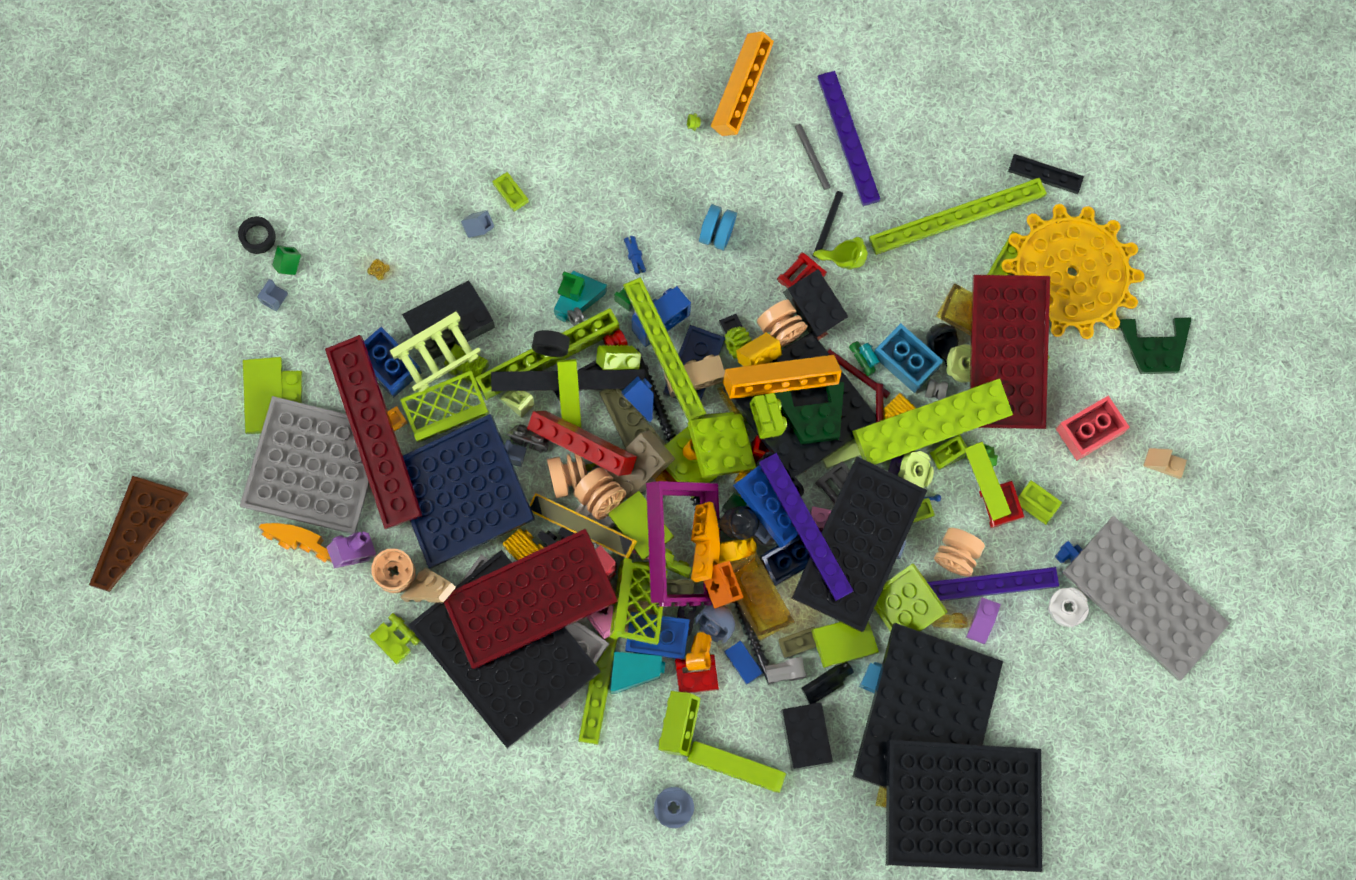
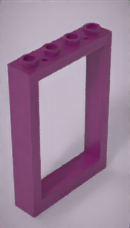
[646,481,721,607]

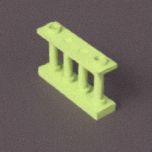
[390,312,481,393]

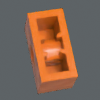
[704,561,743,609]

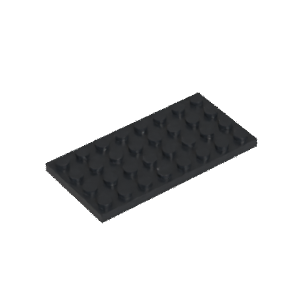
[791,457,927,632]

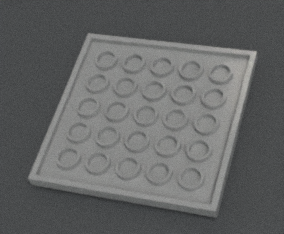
[240,396,369,534]

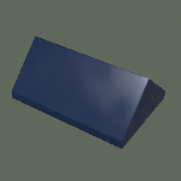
[759,535,810,586]

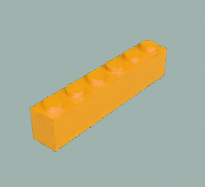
[710,31,774,136]
[723,355,842,399]

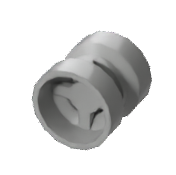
[925,379,948,400]

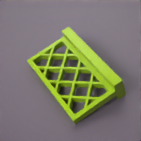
[400,370,490,443]
[609,558,668,645]

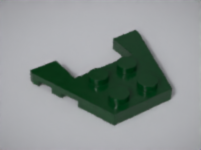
[1119,317,1191,374]
[775,382,844,444]

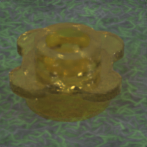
[367,259,390,281]

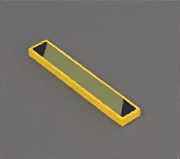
[530,493,637,559]

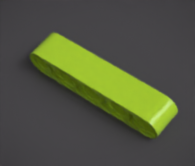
[687,741,786,793]

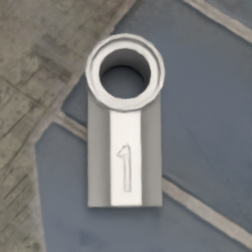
[765,657,806,683]

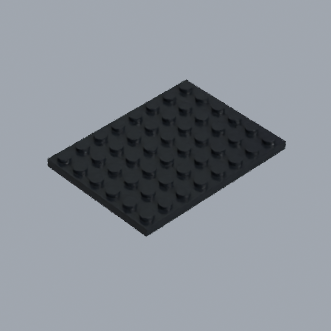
[408,550,601,749]
[852,623,1003,789]
[886,740,1042,872]

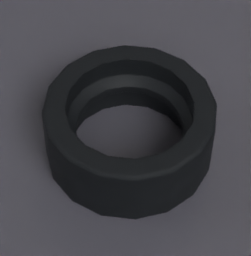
[238,216,276,254]
[532,330,570,357]

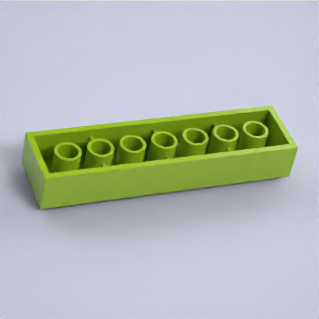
[852,379,1013,465]

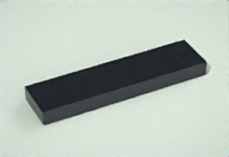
[1008,154,1084,194]

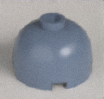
[695,604,735,643]

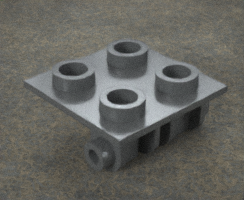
[507,424,550,452]

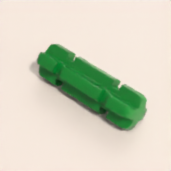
[849,341,876,376]

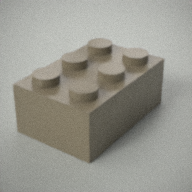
[607,430,675,499]

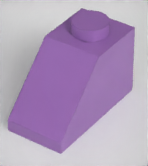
[966,597,1001,644]

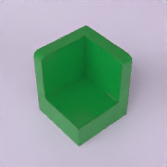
[272,245,301,275]
[557,271,585,302]
[614,288,633,312]

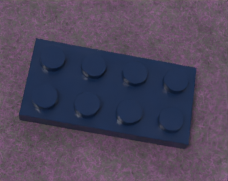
[663,325,725,401]

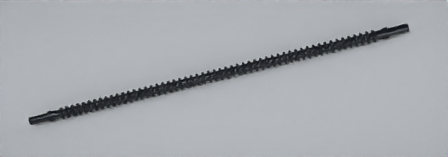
[636,348,774,685]

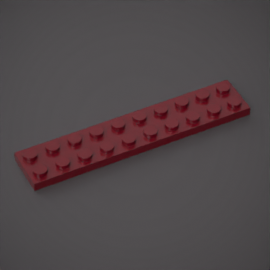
[325,335,422,529]

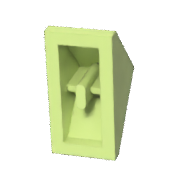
[500,391,535,418]

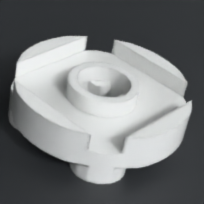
[1048,588,1089,628]

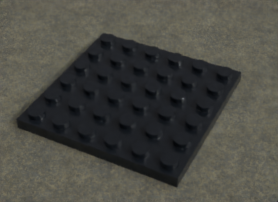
[723,333,876,477]

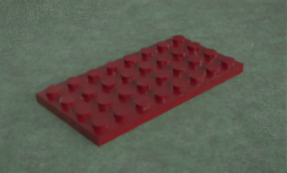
[970,275,1050,429]
[444,529,619,669]

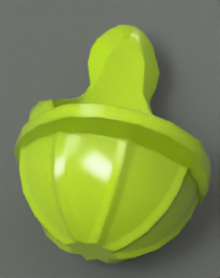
[813,237,868,270]

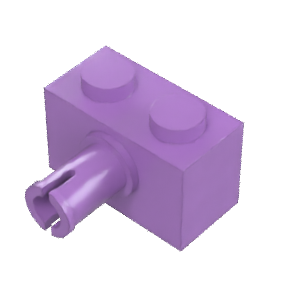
[327,532,376,568]

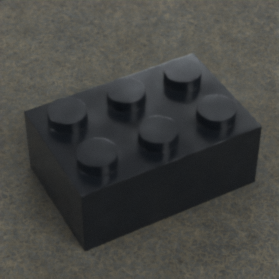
[783,269,849,338]
[780,702,833,771]

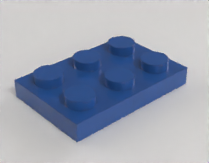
[625,612,690,660]

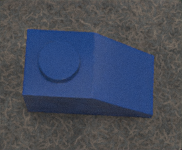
[621,376,654,422]

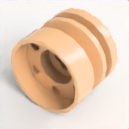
[757,299,807,348]
[547,453,587,499]
[574,467,626,520]
[934,528,985,577]
[371,549,416,593]

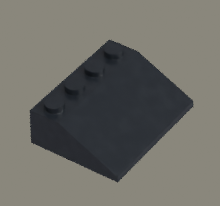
[402,280,495,359]

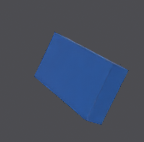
[724,640,763,685]

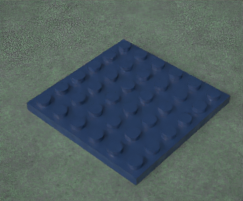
[403,414,535,569]

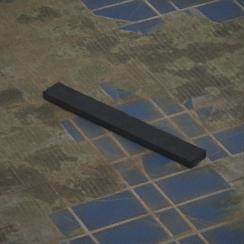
[491,369,645,392]

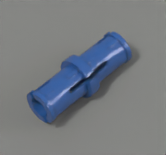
[624,236,646,274]

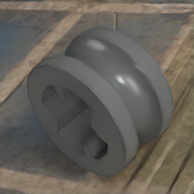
[567,307,584,326]

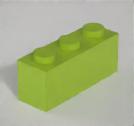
[658,691,701,757]

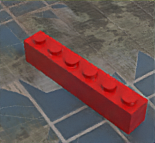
[527,410,637,476]

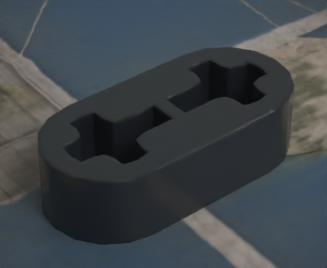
[677,602,696,636]

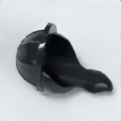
[926,323,959,368]
[717,506,759,540]

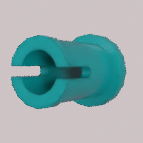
[859,342,880,368]

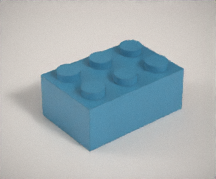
[874,323,943,393]

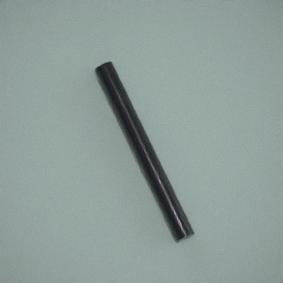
[812,191,843,259]

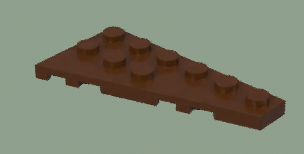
[89,476,189,592]

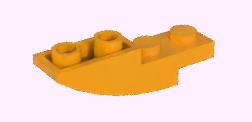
[691,501,720,582]
[259,523,332,563]

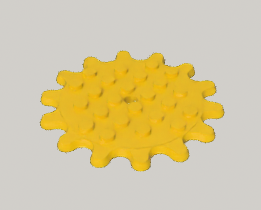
[1001,204,1145,339]

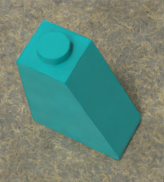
[554,270,607,322]
[611,652,665,694]

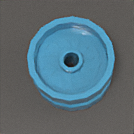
[699,204,737,251]

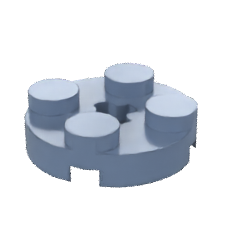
[654,787,694,829]

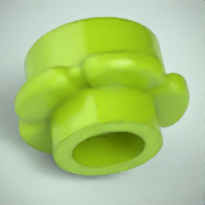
[687,113,701,131]

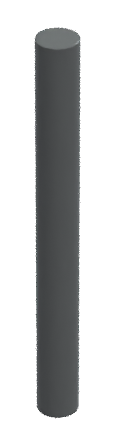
[795,124,831,190]

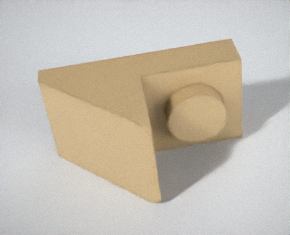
[1143,448,1187,479]

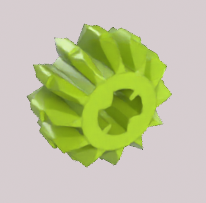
[725,327,752,359]

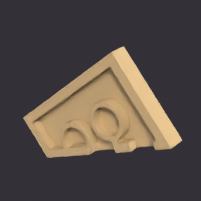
[400,567,456,603]

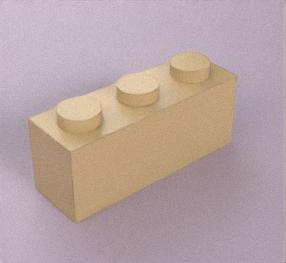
[664,355,725,397]

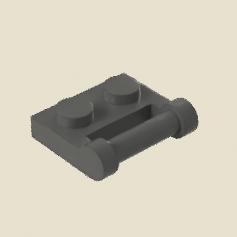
[815,461,850,503]

